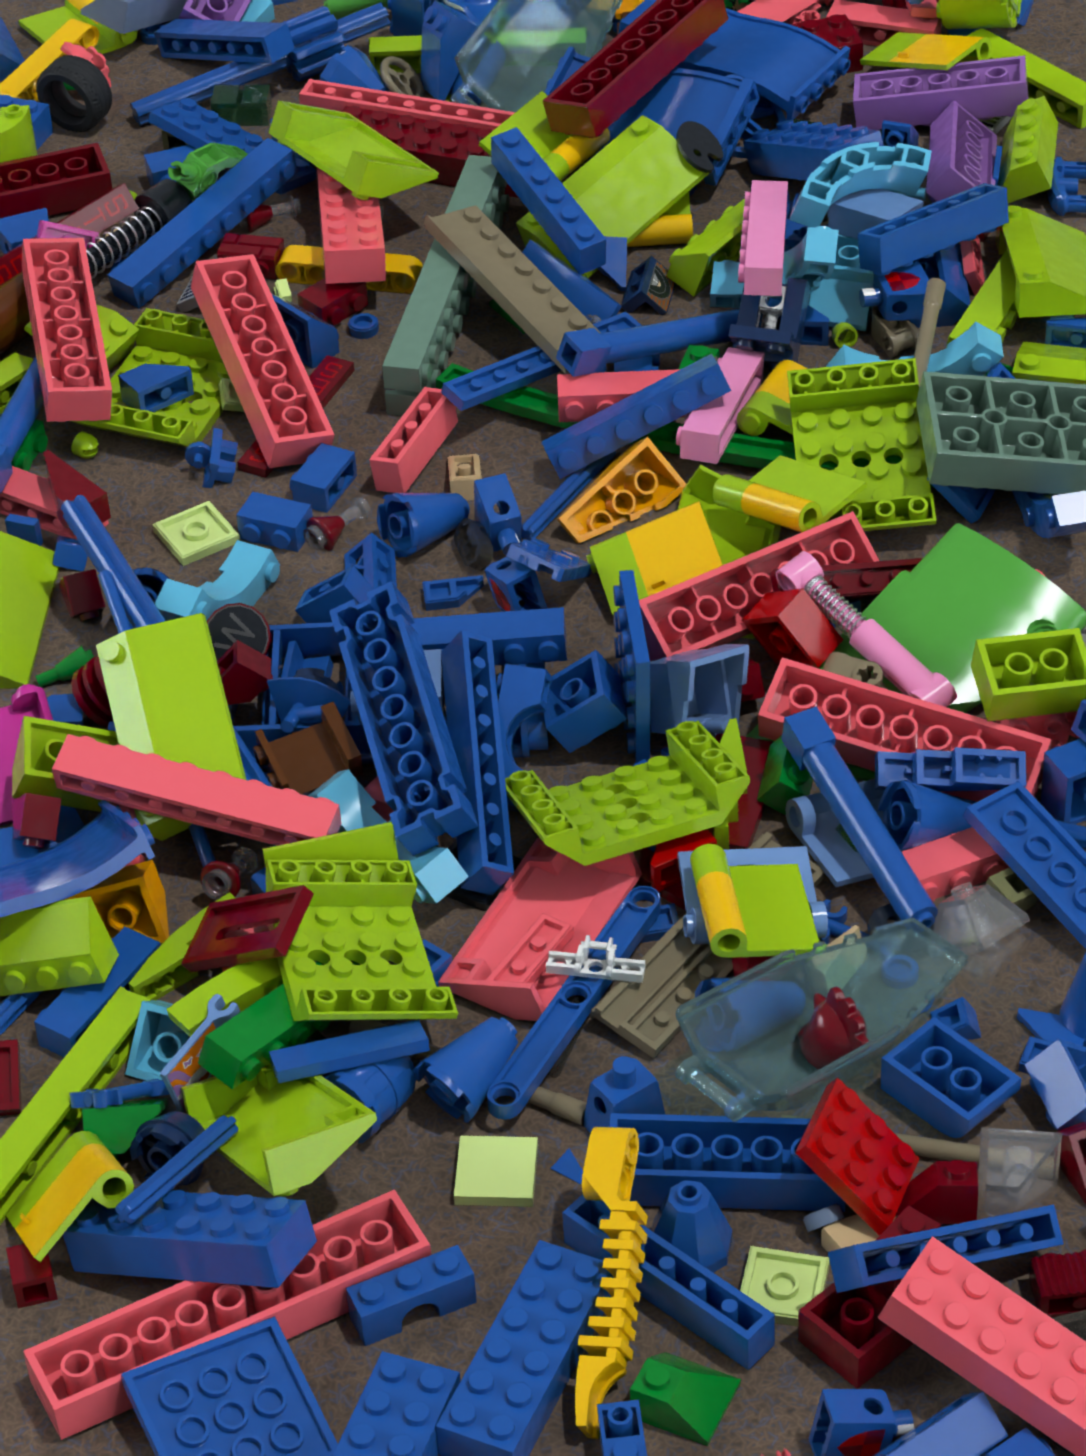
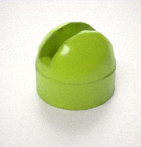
[831,322,858,348]
[71,431,99,459]

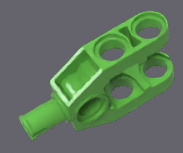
[168,143,248,201]

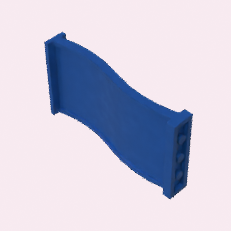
[618,0,850,120]
[544,46,760,186]
[0,800,155,918]

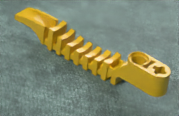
[575,1127,648,1439]

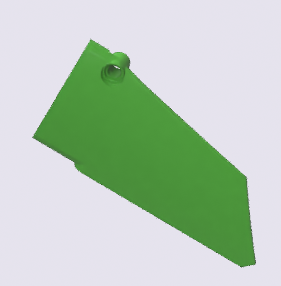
[746,523,1086,780]

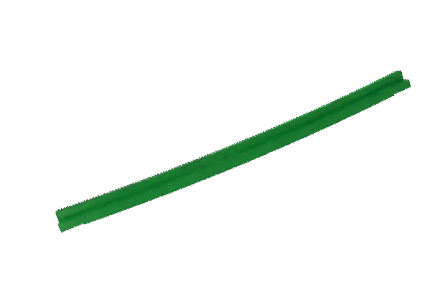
[435,363,934,488]

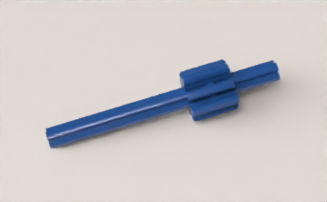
[130,2,391,127]

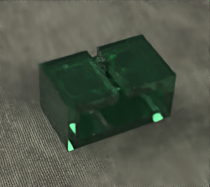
[211,85,272,126]

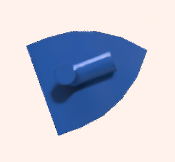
[267,677,350,733]

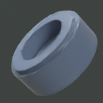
[803,1203,845,1232]

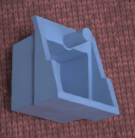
[650,644,749,738]

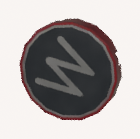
[207,603,272,661]

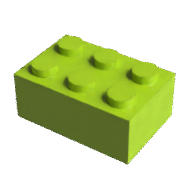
[971,628,1086,721]

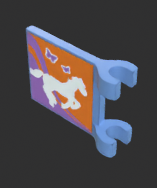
[160,994,241,1114]

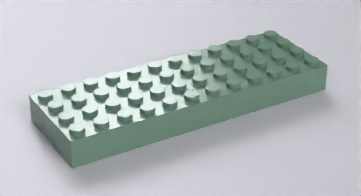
[916,371,1086,494]

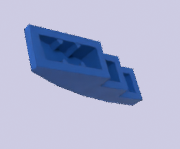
[522,240,622,324]
[875,747,1027,791]

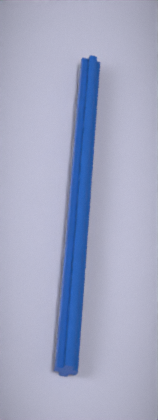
[61,495,276,847]

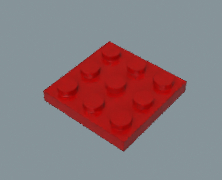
[795,1077,920,1235]

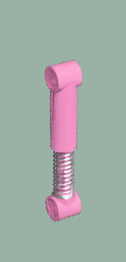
[776,551,957,707]

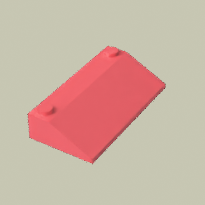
[438,838,642,1021]

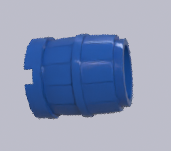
[323,1056,416,1144]

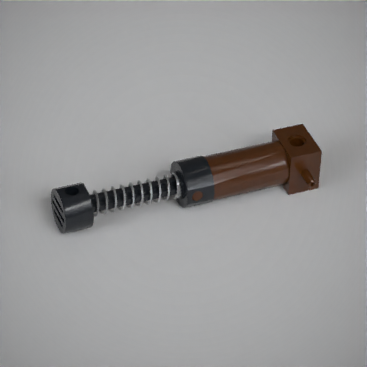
[0,179,193,355]

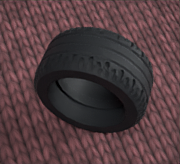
[36,55,112,132]

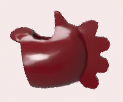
[797,986,869,1073]

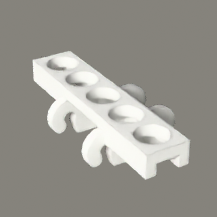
[546,935,646,983]

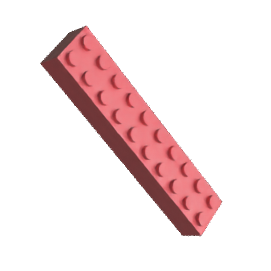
[23,1189,431,1440]

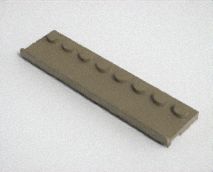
[424,205,601,373]
[590,832,825,1059]

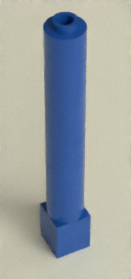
[556,309,739,377]
[0,356,44,494]
[781,707,938,932]

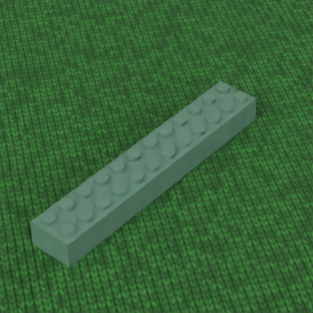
[382,155,510,416]

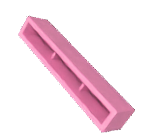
[738,180,788,296]
[676,347,764,464]

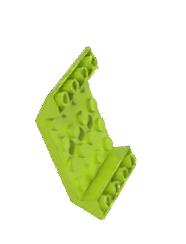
[70,308,230,448]
[787,358,936,531]
[505,721,750,866]
[266,859,458,1021]

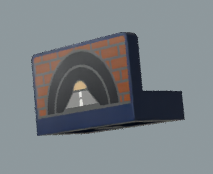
[621,255,676,315]

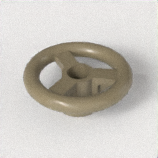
[380,56,424,97]

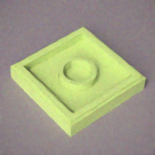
[152,501,240,566]
[454,1136,538,1207]
[740,1246,830,1326]

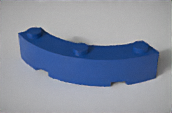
[1012,491,1086,538]

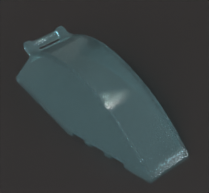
[451,0,623,112]
[675,918,969,1122]

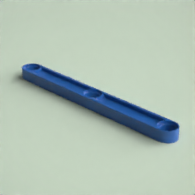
[487,886,661,1120]

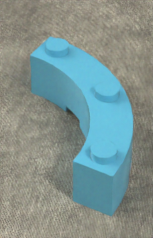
[789,142,932,228]
[710,226,839,308]
[826,322,1004,376]
[155,540,280,621]
[308,769,469,904]

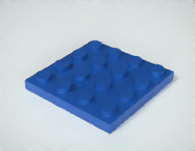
[613,570,650,763]
[121,1316,338,1456]

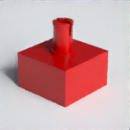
[742,588,844,668]

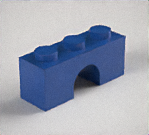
[346,1245,477,1346]

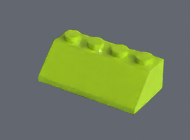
[998,96,1058,203]
[666,199,745,297]
[12,716,119,812]
[0,896,119,996]

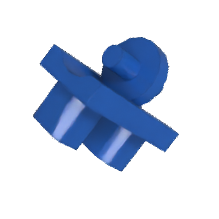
[185,428,238,488]

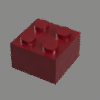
[798,1283,914,1389]

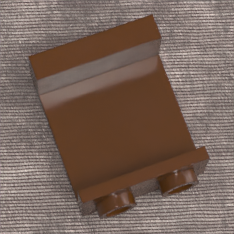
[252,701,363,796]

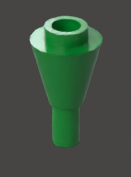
[35,645,94,688]

